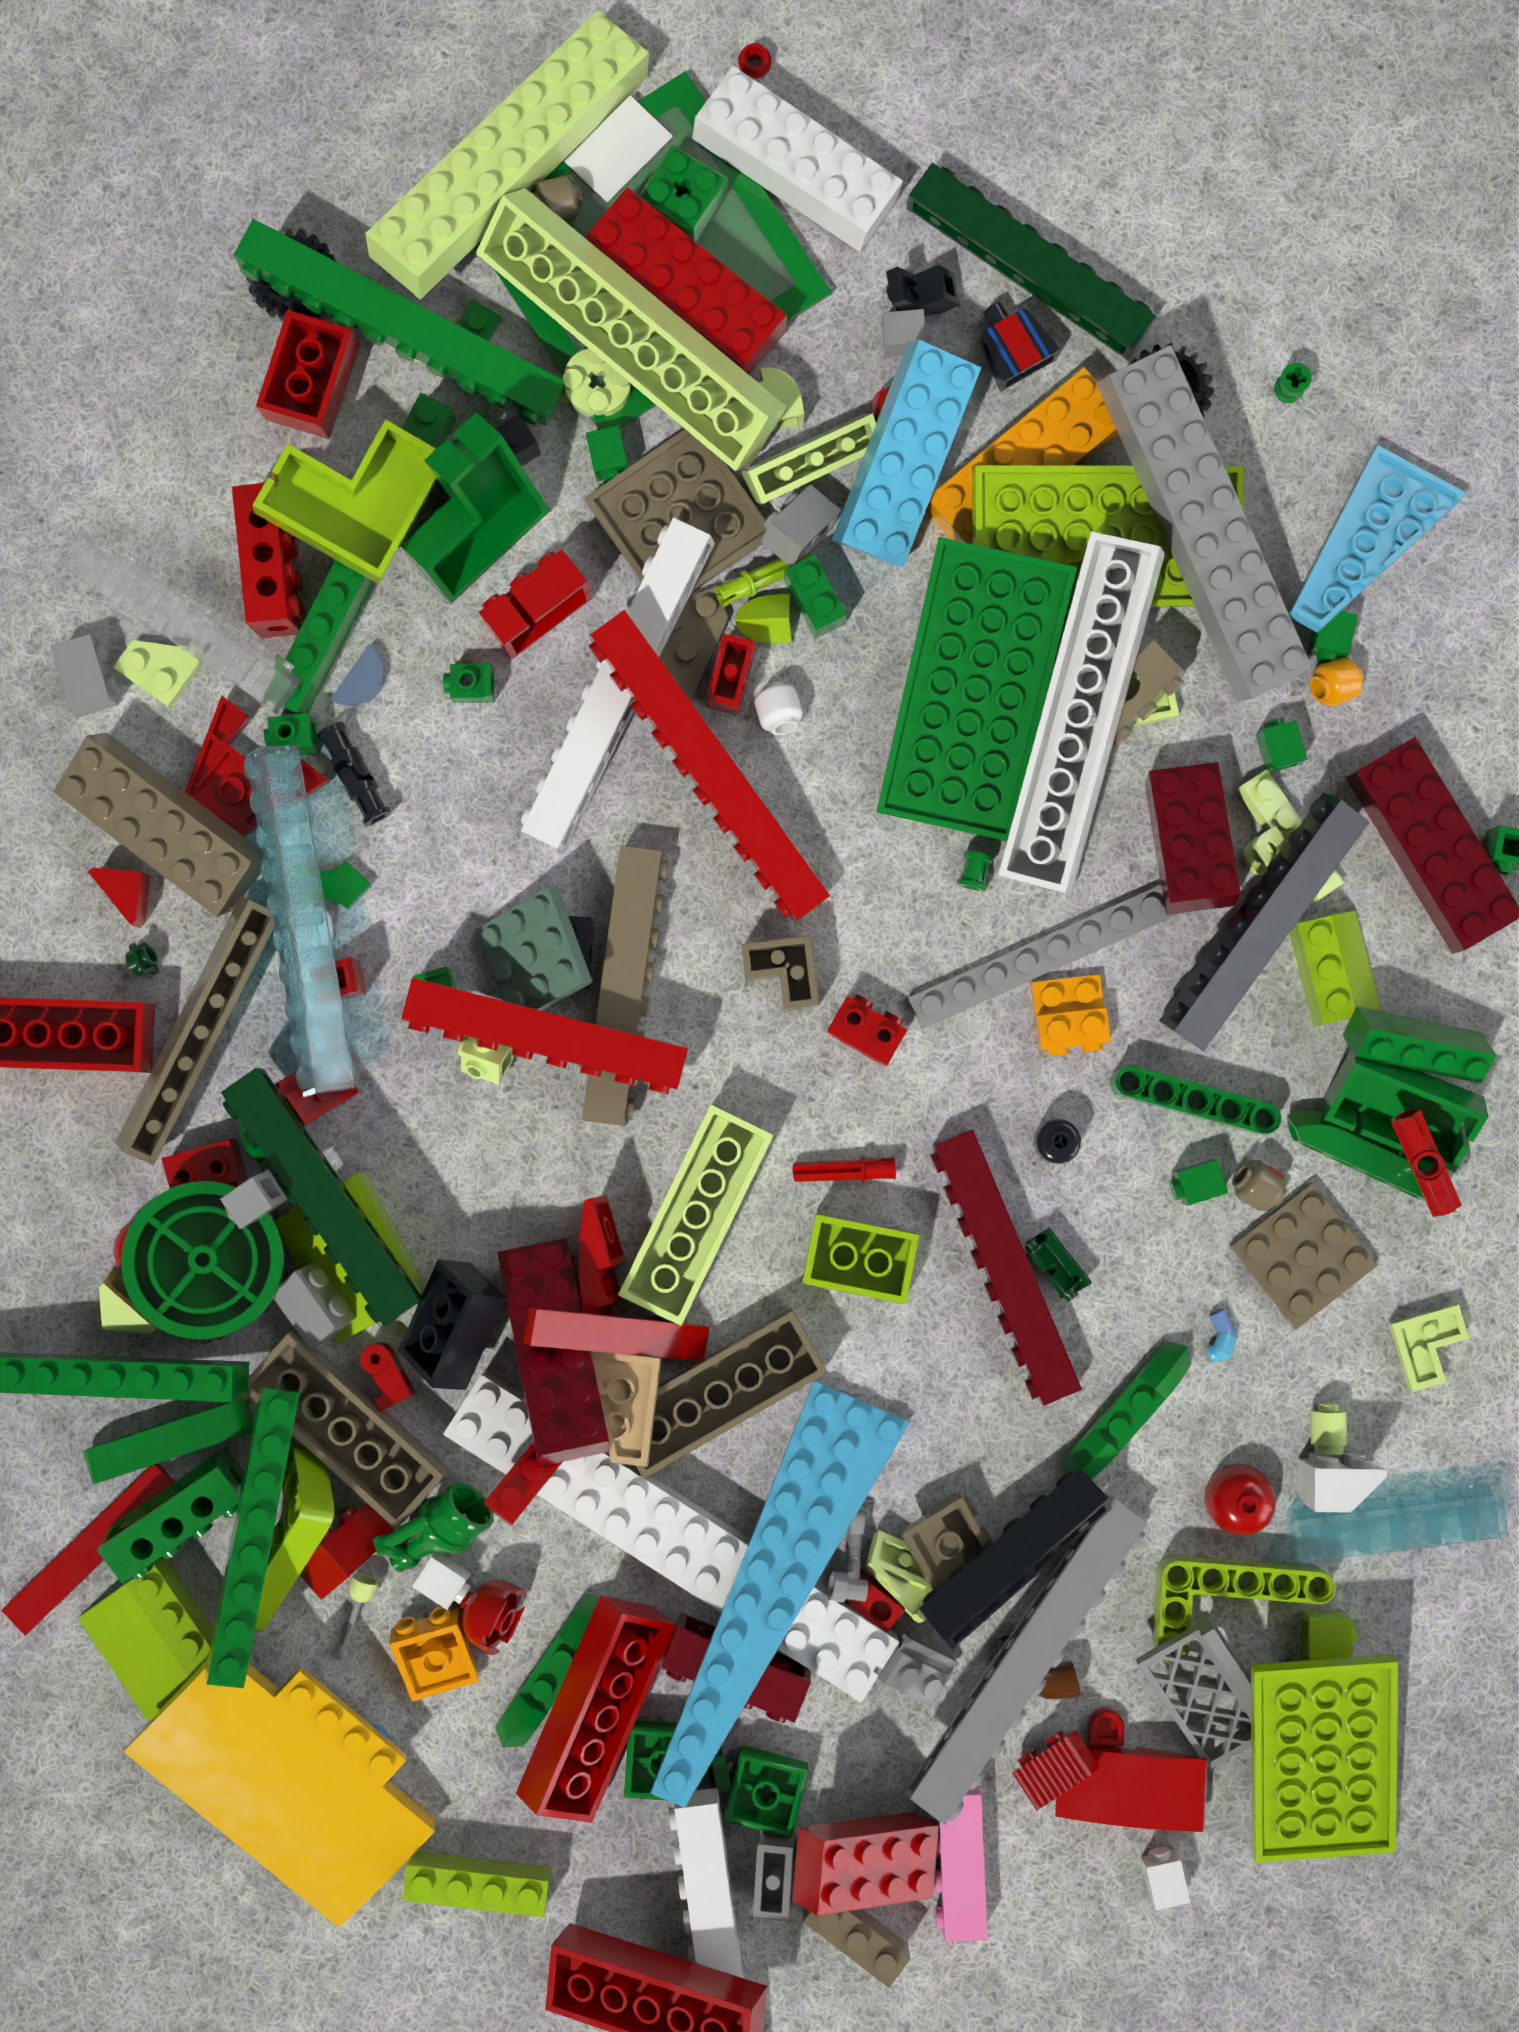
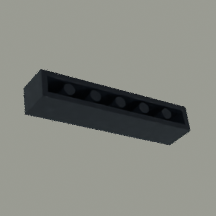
[919,1467,1112,1650]

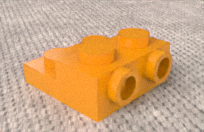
[1030,974,1111,1057]
[389,1607,480,1701]

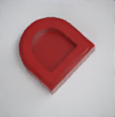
[1088,1707,1124,1746]

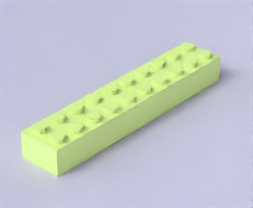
[365,10,649,300]
[476,188,787,471]

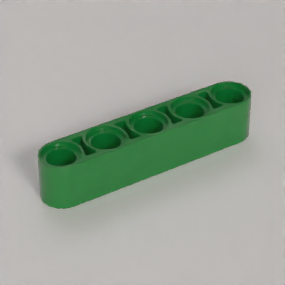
[1110,1066,1282,1134]
[83,1398,254,1484]

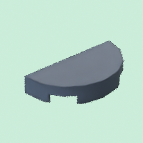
[330,644,385,707]

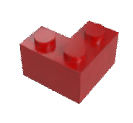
[300,1503,393,1600]

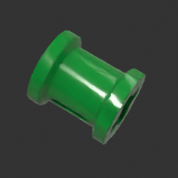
[1274,363,1312,404]
[956,850,994,892]

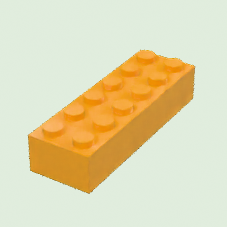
[926,367,1119,544]

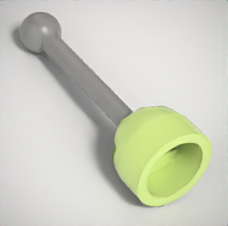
[336,1573,380,1658]

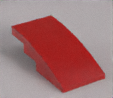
[579,1195,626,1315]
[1055,1746,1208,1832]

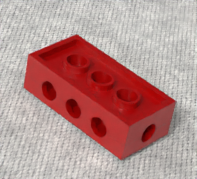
[231,482,306,639]

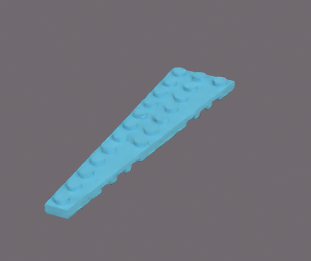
[650,1381,910,1808]

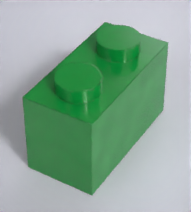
[784,554,847,639]

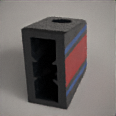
[981,302,1060,392]

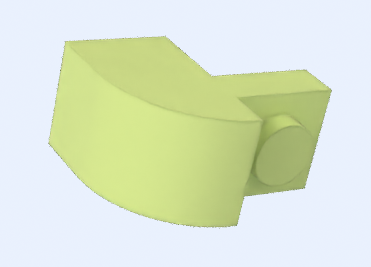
[758,367,805,431]

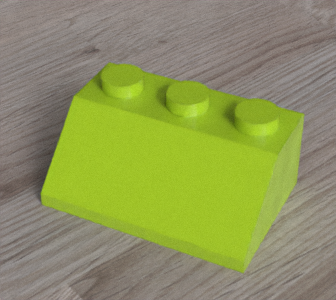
[1289,911,1381,1027]

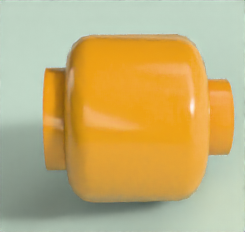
[1310,657,1364,707]

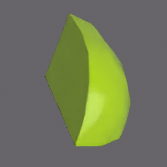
[734,594,792,644]

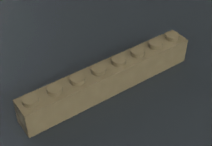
[582,845,668,1126]
[115,895,280,1165]

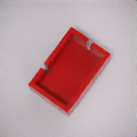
[479,549,593,660]

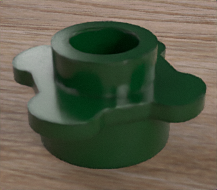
[125,942,159,976]

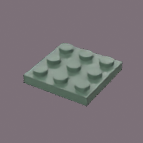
[476,886,593,1011]

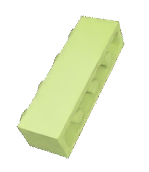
[741,413,876,504]

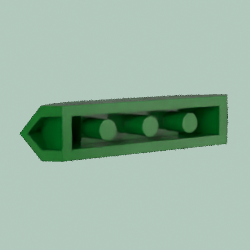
[1287,1111,1432,1200]
[1061,1341,1192,1479]
[495,1593,600,1748]

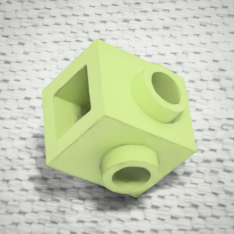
[458,1036,514,1085]

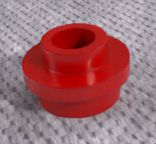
[738,43,772,79]

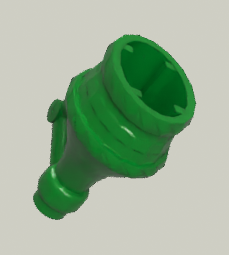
[373,1483,494,1572]

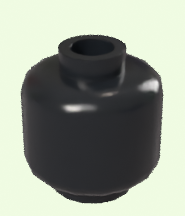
[1033,1119,1081,1164]

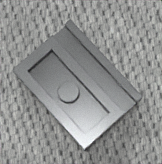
[878,1633,959,1706]

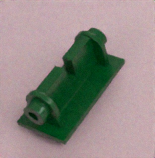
[1024,1227,1092,1302]

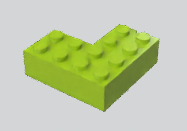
[253,419,438,585]

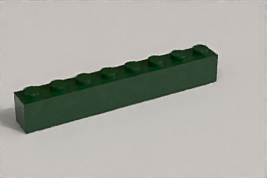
[907,162,1156,360]
[220,1068,424,1326]

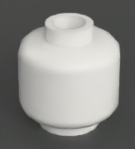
[754,681,803,735]

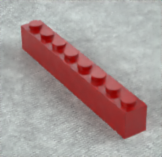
[401,978,688,1095]

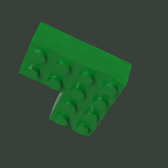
[401,412,550,604]

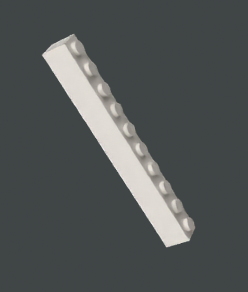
[521,518,715,852]

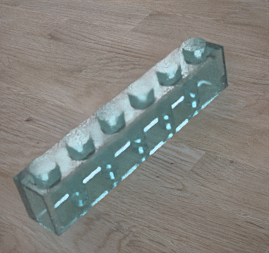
[1285,1485,1509,1563]

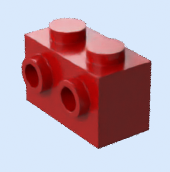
[826,994,907,1067]
[161,1139,247,1189]

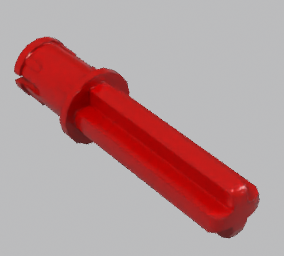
[792,1156,896,1183]

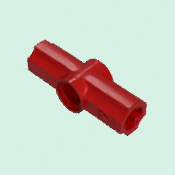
[1390,1108,1462,1217]

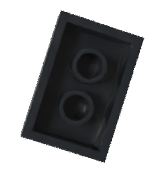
[398,1259,507,1390]

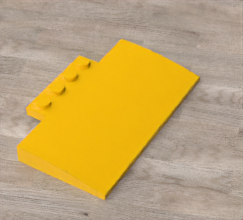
[123,1659,435,1928]

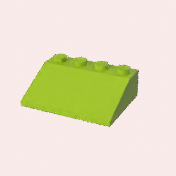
[274,1172,426,1344]
[78,1557,214,1722]

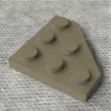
[659,587,728,703]

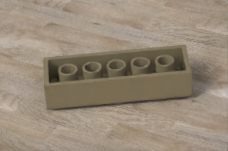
[53,733,269,917]
[635,1308,828,1479]
[248,1330,450,1529]

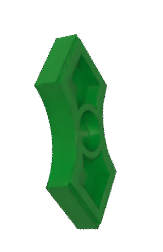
[274,861,372,911]

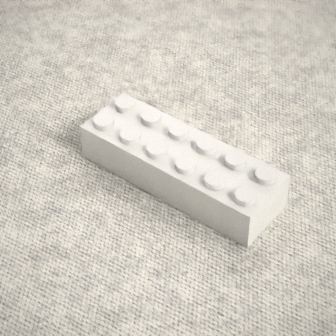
[692,66,903,252]

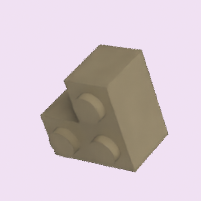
[741,936,819,1012]

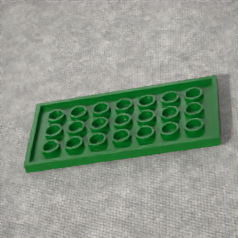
[876,537,1077,841]

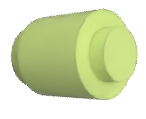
[1310,1402,1347,1455]

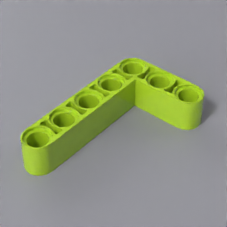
[255,1444,334,1632]
[1152,1555,1336,1664]

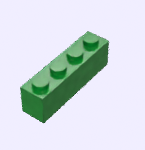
[1343,1006,1497,1084]

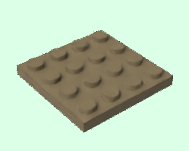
[584,429,767,593]

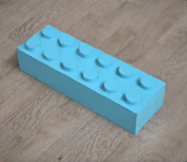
[831,340,982,568]

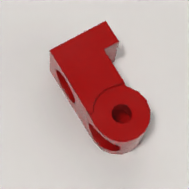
[360,1342,416,1412]
[845,1569,905,1633]

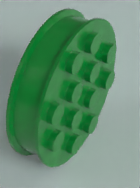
[121,1181,284,1339]

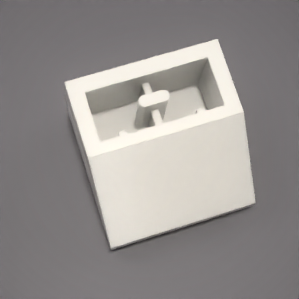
[1298,1452,1387,1513]

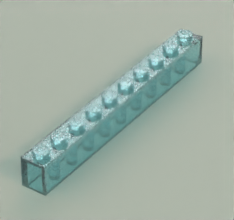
[244,745,356,1097]

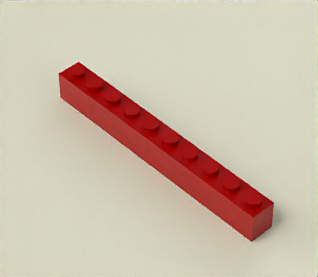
[588,610,830,921]

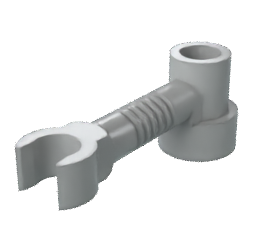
[828,1510,868,1602]

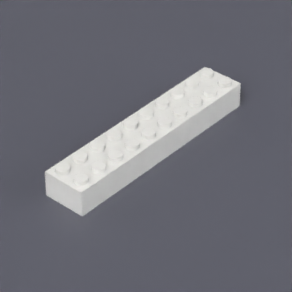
[998,531,1165,894]

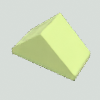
[99,1265,157,1333]

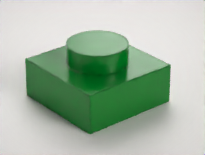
[457,299,502,341]

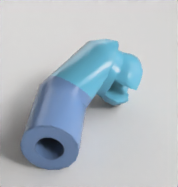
[1207,1309,1237,1362]

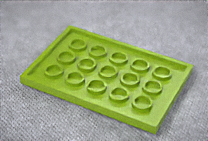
[1251,1654,1398,1863]

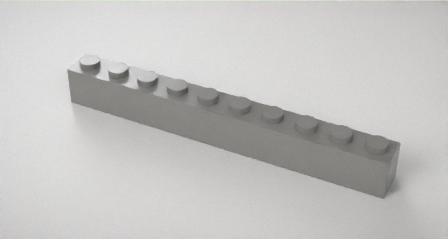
[903,1497,1147,1825]

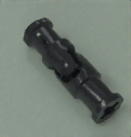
[317,722,391,827]

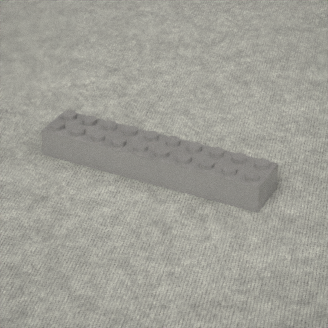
[1096,345,1312,701]

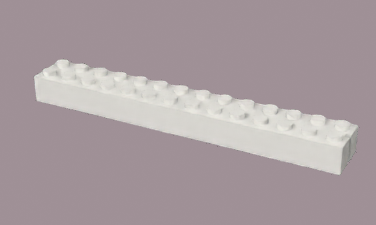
[443,1370,899,1703]

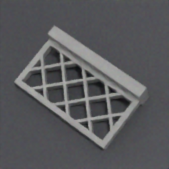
[1136,1611,1251,1770]

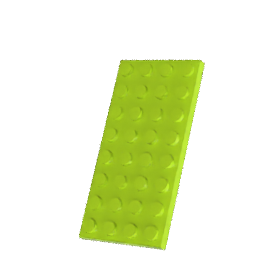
[972,465,1244,608]

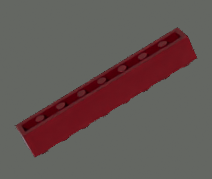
[929,1129,1082,1406]

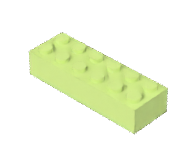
[618,1105,774,1326]

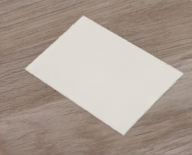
[564,95,673,202]

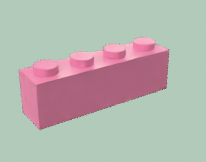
[931,1786,988,1942]

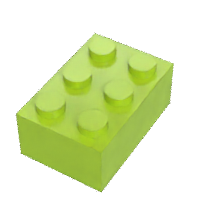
[802,1213,920,1304]

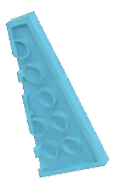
[1288,445,1467,633]

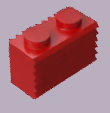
[706,634,756,715]
[1012,1730,1100,1811]

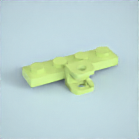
[1236,769,1344,903]

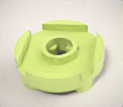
[563,348,631,417]

